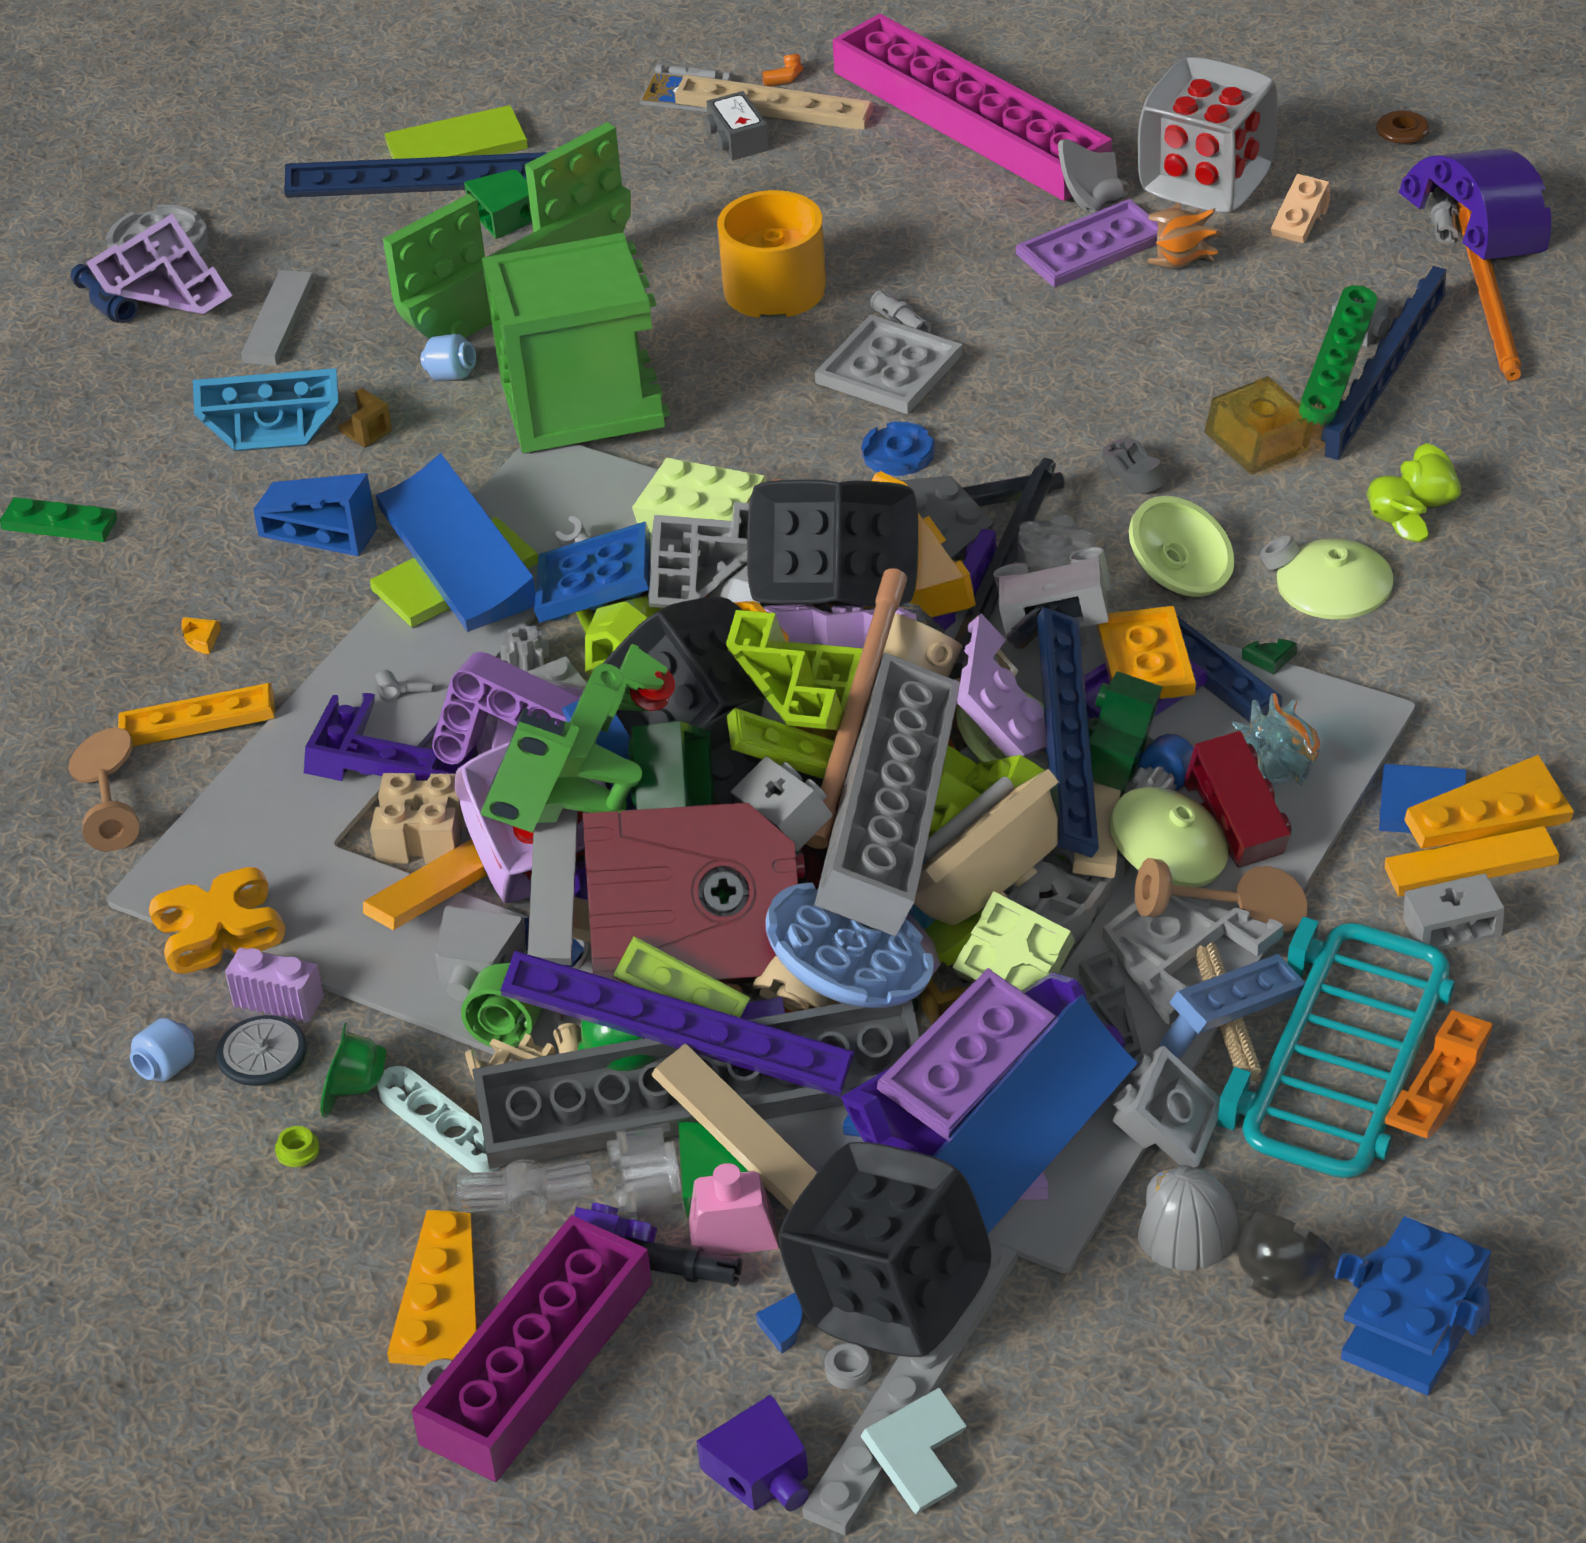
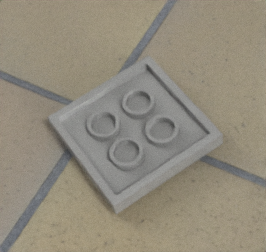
[815,314,963,414]

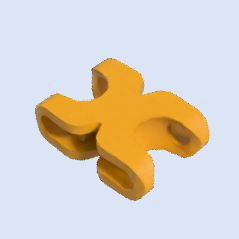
[149,867,285,974]

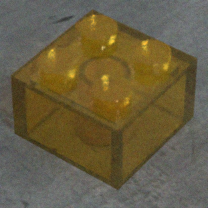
[1204,376,1314,475]

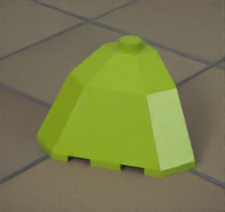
[726,610,863,730]

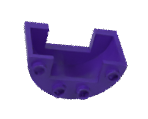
[1398,148,1551,260]

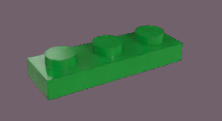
[0,497,118,542]

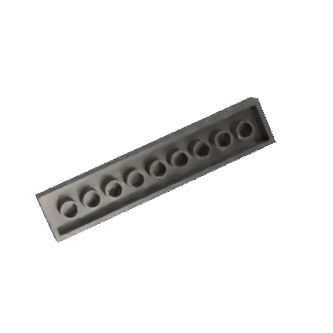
[472,1000,920,1169]

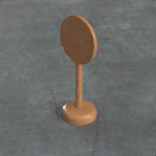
[68,728,140,852]
[1135,858,1308,934]

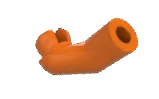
[762,53,803,87]

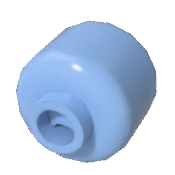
[421,334,476,381]
[130,1018,195,1082]

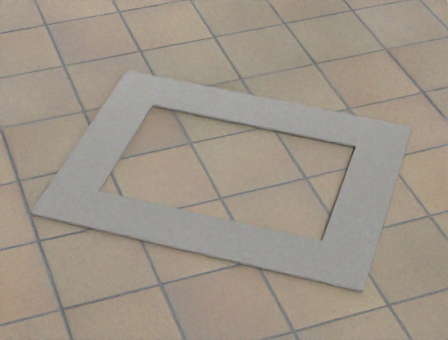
[107,444,1415,1273]

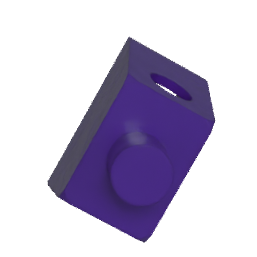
[697,1394,809,1511]

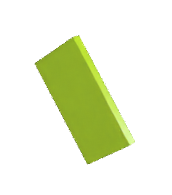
[384,105,528,159]
[370,516,538,628]

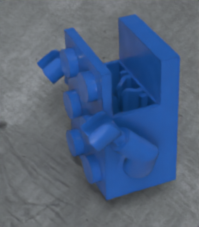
[1334,1216,1491,1396]

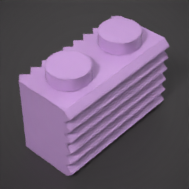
[225,947,325,1023]

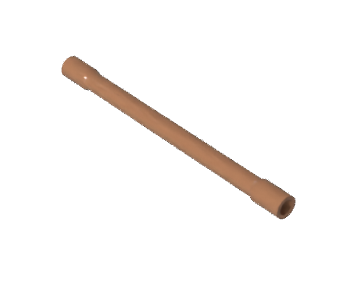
[805,569,907,849]

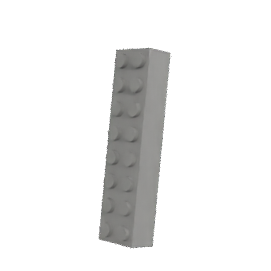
[814,652,960,936]

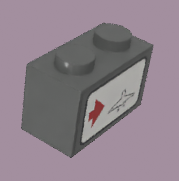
[704,91,769,161]

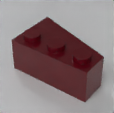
[1184,730,1292,868]

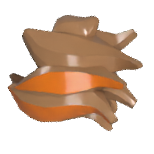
[1148,202,1222,268]

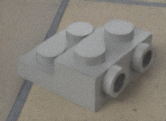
[1112,1046,1220,1168]

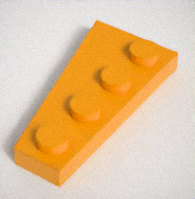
[1404,755,1574,849]
[387,1210,478,1366]

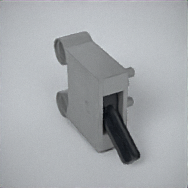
[993,547,1112,653]

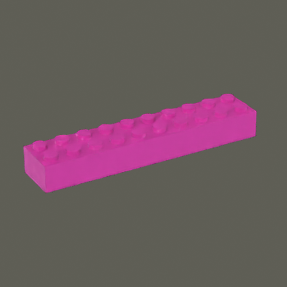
[832,13,1112,201]

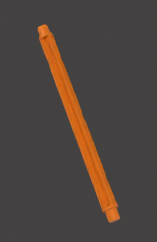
[1457,202,1521,381]

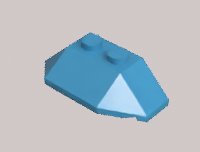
[193,368,339,451]

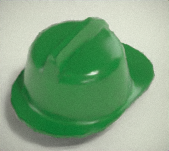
[320,1023,386,1118]

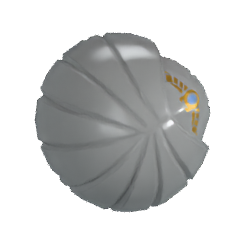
[1138,1165,1239,1271]

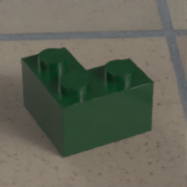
[1089,671,1163,792]

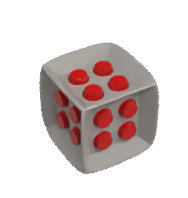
[1138,57,1278,213]

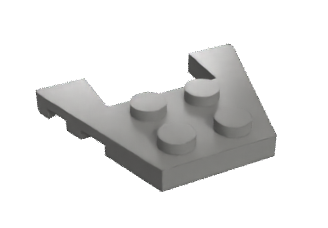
[1103,895,1284,1025]

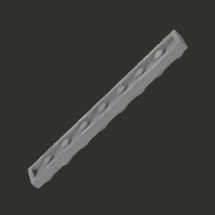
[802,1240,1018,1536]

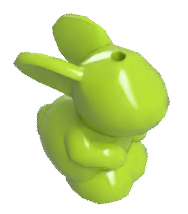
[1366,443,1461,543]

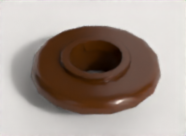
[1376,110,1430,143]

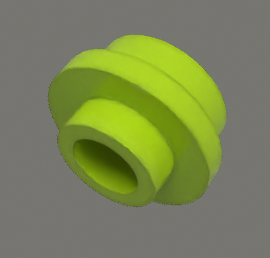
[275,1126,320,1167]

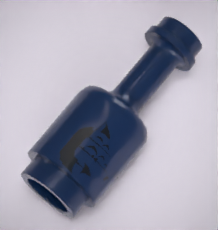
[70,264,138,323]

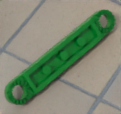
[1299,285,1377,425]

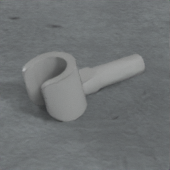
[375,670,432,702]

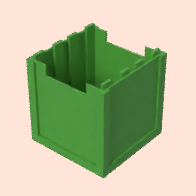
[482,233,670,453]

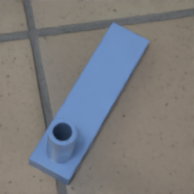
[1159,954,1305,1059]

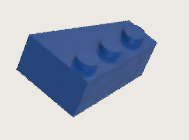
[253,473,377,556]

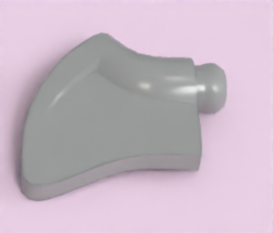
[1058,139,1129,213]

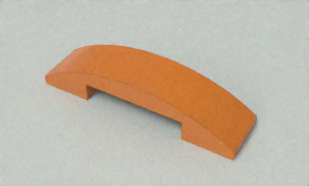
[1385,1010,1493,1139]

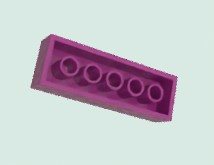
[411,1215,652,1483]

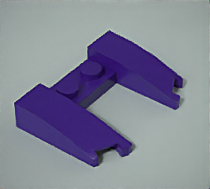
[303,693,478,781]

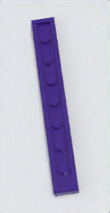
[500,951,854,1097]

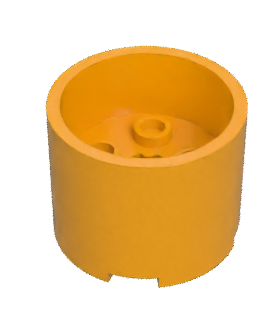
[717,190,827,318]

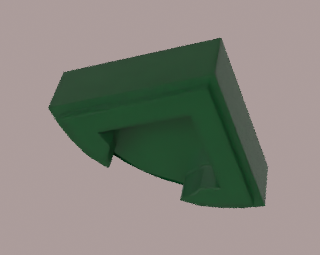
[1241,639,1297,675]

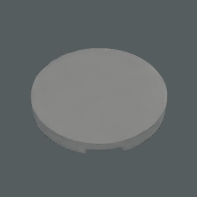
[106,204,209,254]

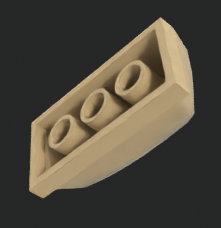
[913,769,1059,926]

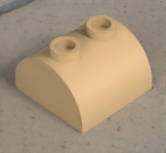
[882,613,963,678]

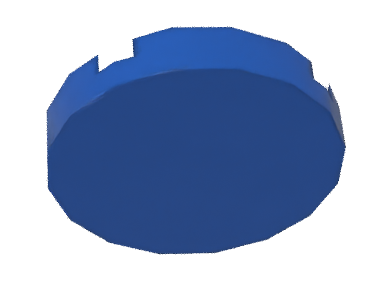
[861,421,935,476]

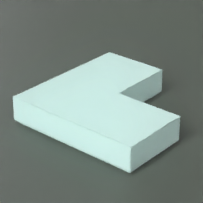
[861,1388,966,1515]

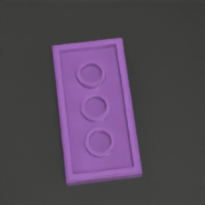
[1016,199,1158,288]
[877,968,1057,1140]

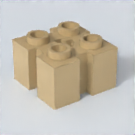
[370,773,465,864]

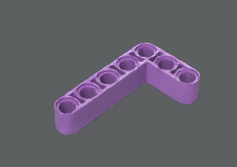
[432,652,580,765]

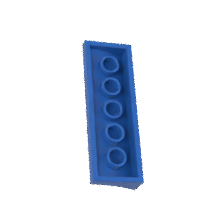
[376,453,536,632]
[932,995,1138,1234]

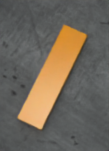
[118,683,275,746]
[1385,826,1559,897]
[363,839,487,930]

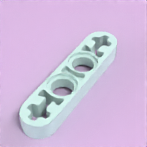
[377,1066,500,1175]

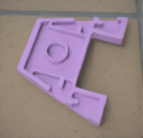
[957,613,1047,758]

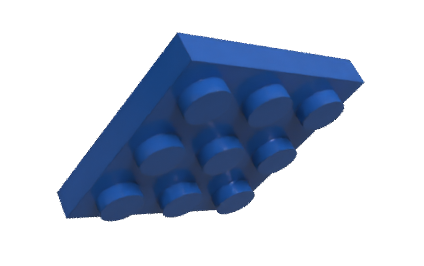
[534,521,651,623]

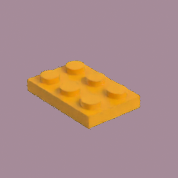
[1096,606,1196,699]

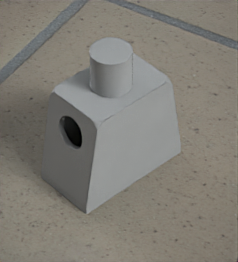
[435,906,526,1001]

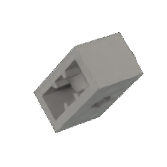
[731,756,833,852]
[1403,873,1505,950]

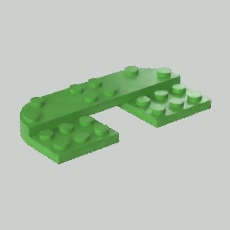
[383,122,631,339]

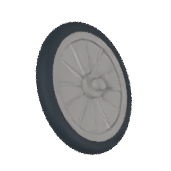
[216,1015,307,1086]

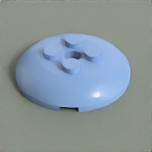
[766,883,934,1008]

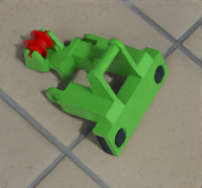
[480,644,675,833]

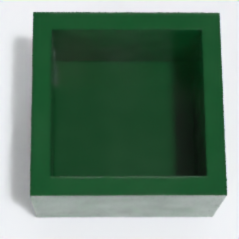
[628,721,715,810]

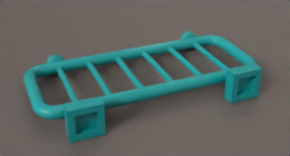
[1217,916,1455,1179]

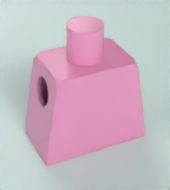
[689,1163,778,1255]

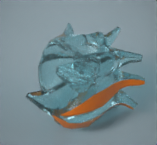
[1232,693,1321,785]

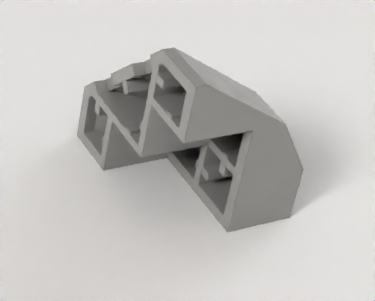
[648,502,750,608]

